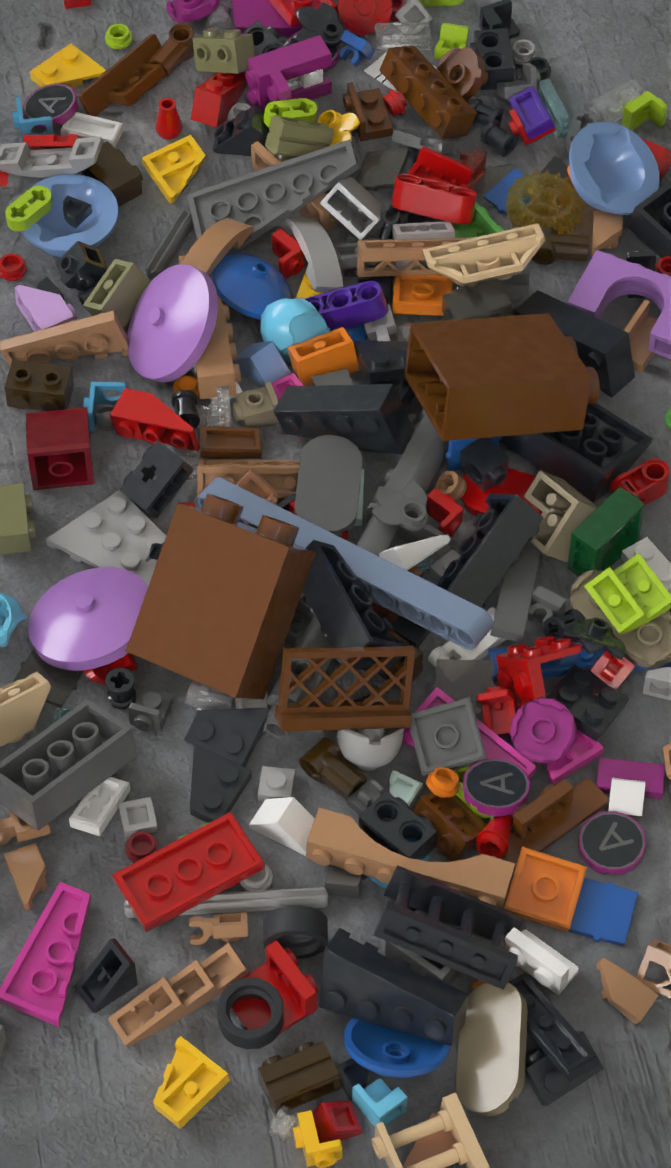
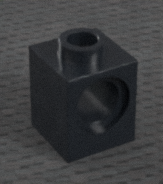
[460,438,509,492]

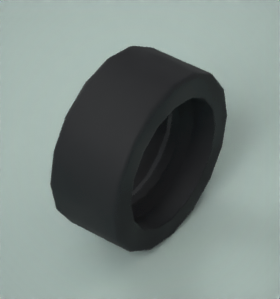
[263,906,328,959]
[217,978,284,1050]

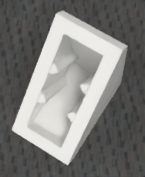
[249,797,315,856]

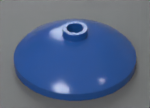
[209,253,293,319]
[344,1017,450,1078]

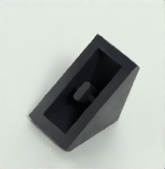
[74,938,138,1013]

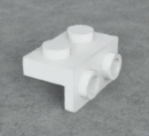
[505,927,579,995]

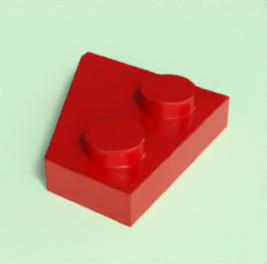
[24,134,82,150]

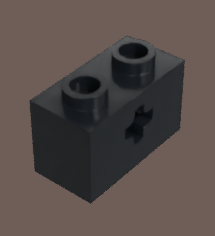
[120,441,194,518]

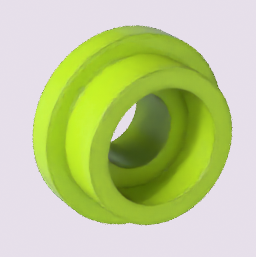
[105,24,133,49]

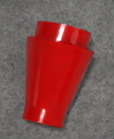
[155,98,183,140]
[476,814,513,859]

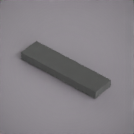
[490,542,541,643]

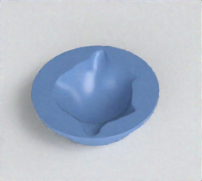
[569,121,660,216]
[21,174,119,257]

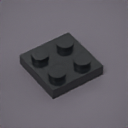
[546,664,629,742]

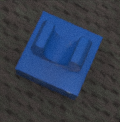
[339,30,376,67]

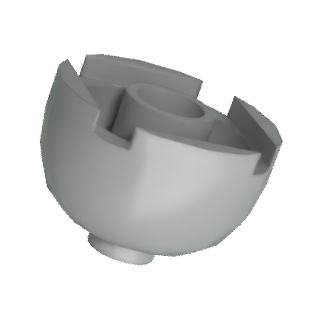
[337,728,404,771]

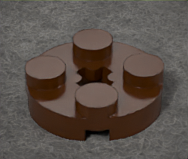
[437,47,488,102]

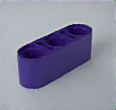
[305,281,389,331]

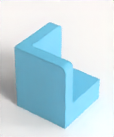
[352,1079,407,1128]

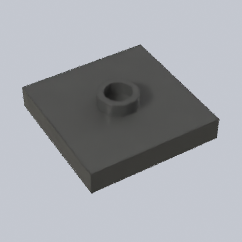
[410,697,487,779]

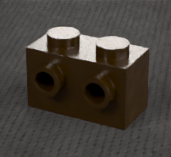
[4,359,74,411]

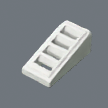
[379,534,451,570]

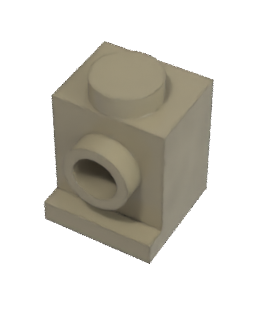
[232,381,279,428]

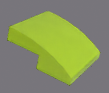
[584,553,671,635]

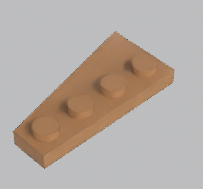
[0,311,129,366]

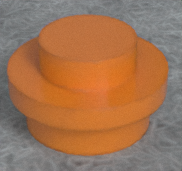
[173,375,200,401]
[426,767,460,798]

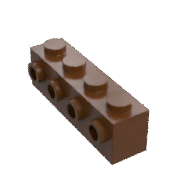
[379,45,477,139]

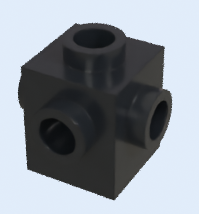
[56,241,107,292]

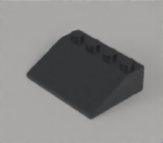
[499,403,653,503]

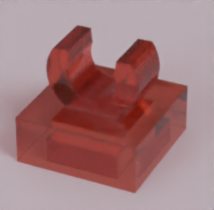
[460,148,487,189]

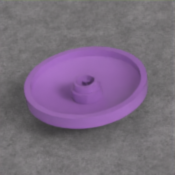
[127,264,218,383]
[28,567,148,671]

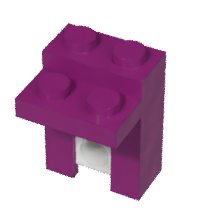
[245,35,332,112]

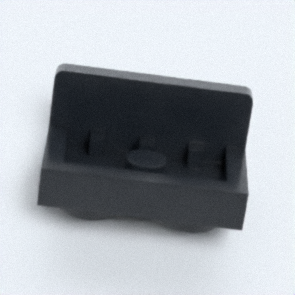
[525,1031,604,1106]

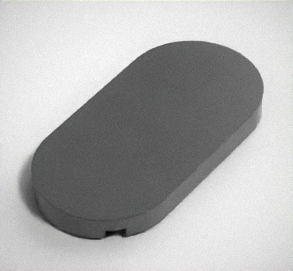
[294,435,363,536]

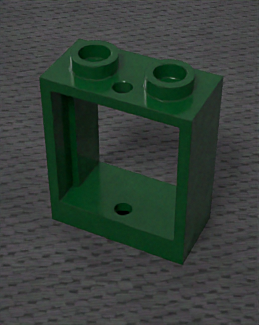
[567,487,645,577]

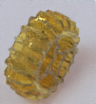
[505,169,584,234]

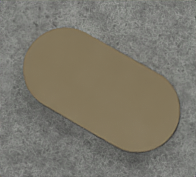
[570,569,671,668]
[456,982,528,1117]

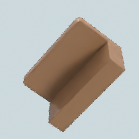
[624,300,657,373]

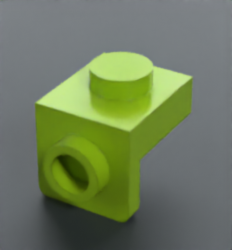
[434,23,469,60]
[622,90,668,131]

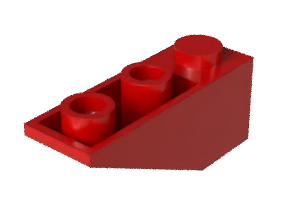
[190,71,248,127]
[110,388,200,451]

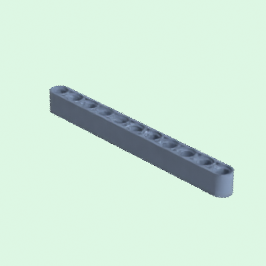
[194,477,494,650]

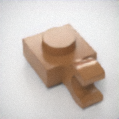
[0,810,51,846]
[189,912,248,945]

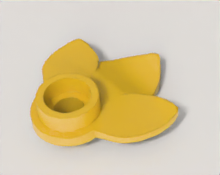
[317,110,360,146]

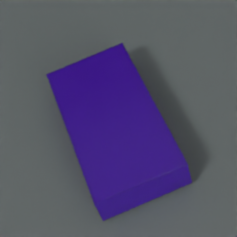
[508,86,555,139]

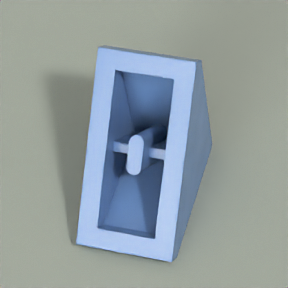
[233,341,291,388]

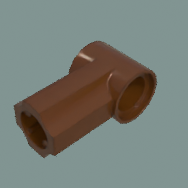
[148,23,194,78]

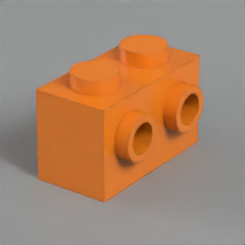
[287,327,360,386]

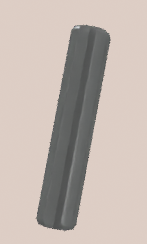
[145,211,193,279]

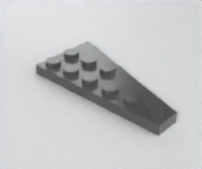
[187,139,359,254]

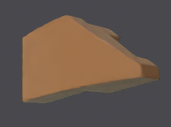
[591,210,623,256]
[4,843,48,911]
[596,958,659,1024]

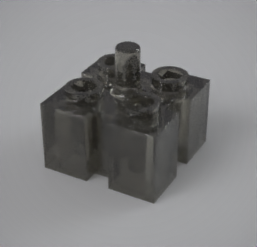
[441,278,512,321]

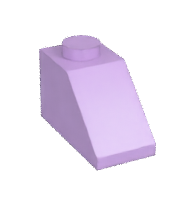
[15,285,77,332]

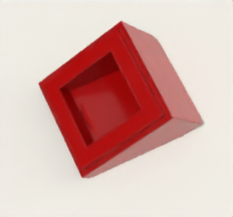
[312,1100,363,1143]

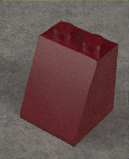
[26,407,95,491]

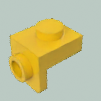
[292,1110,342,1168]

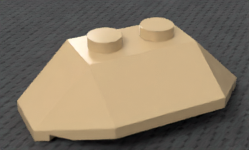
[423,223,545,287]
[0,672,51,747]

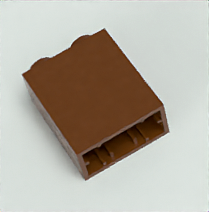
[404,313,600,441]
[126,494,316,700]

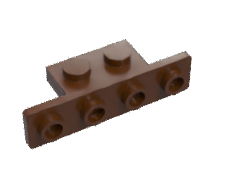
[78,34,166,117]
[499,778,609,873]

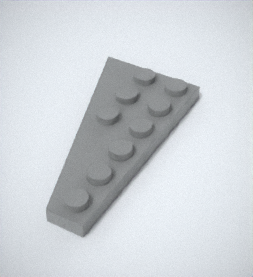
[46,490,166,586]

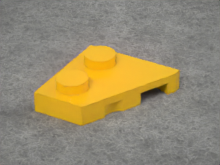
[30,43,107,88]
[142,135,206,204]
[153,1036,230,1129]

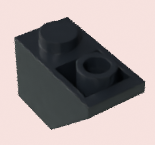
[213,105,270,156]

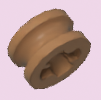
[435,471,467,501]

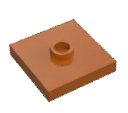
[393,275,453,316]
[503,847,587,932]

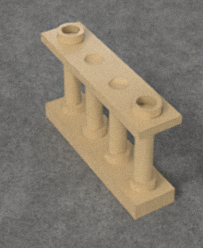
[371,1092,490,1168]

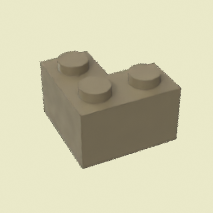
[524,470,598,563]

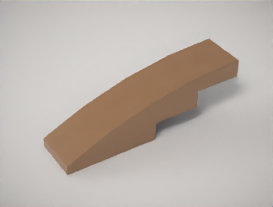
[108,943,250,1047]

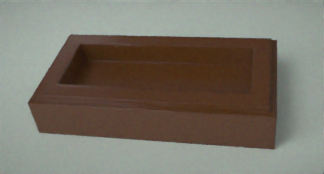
[199,426,262,458]

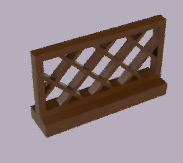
[274,646,415,731]

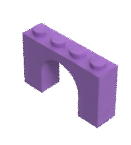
[567,250,671,359]

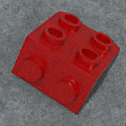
[496,636,583,699]
[223,940,319,1034]

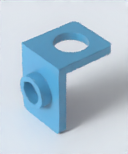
[12,96,54,143]
[83,382,126,432]

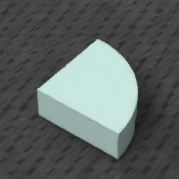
[389,770,423,809]

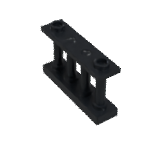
[374,865,524,989]

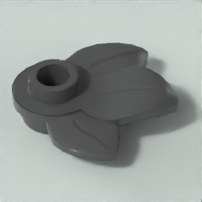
[372,481,428,531]

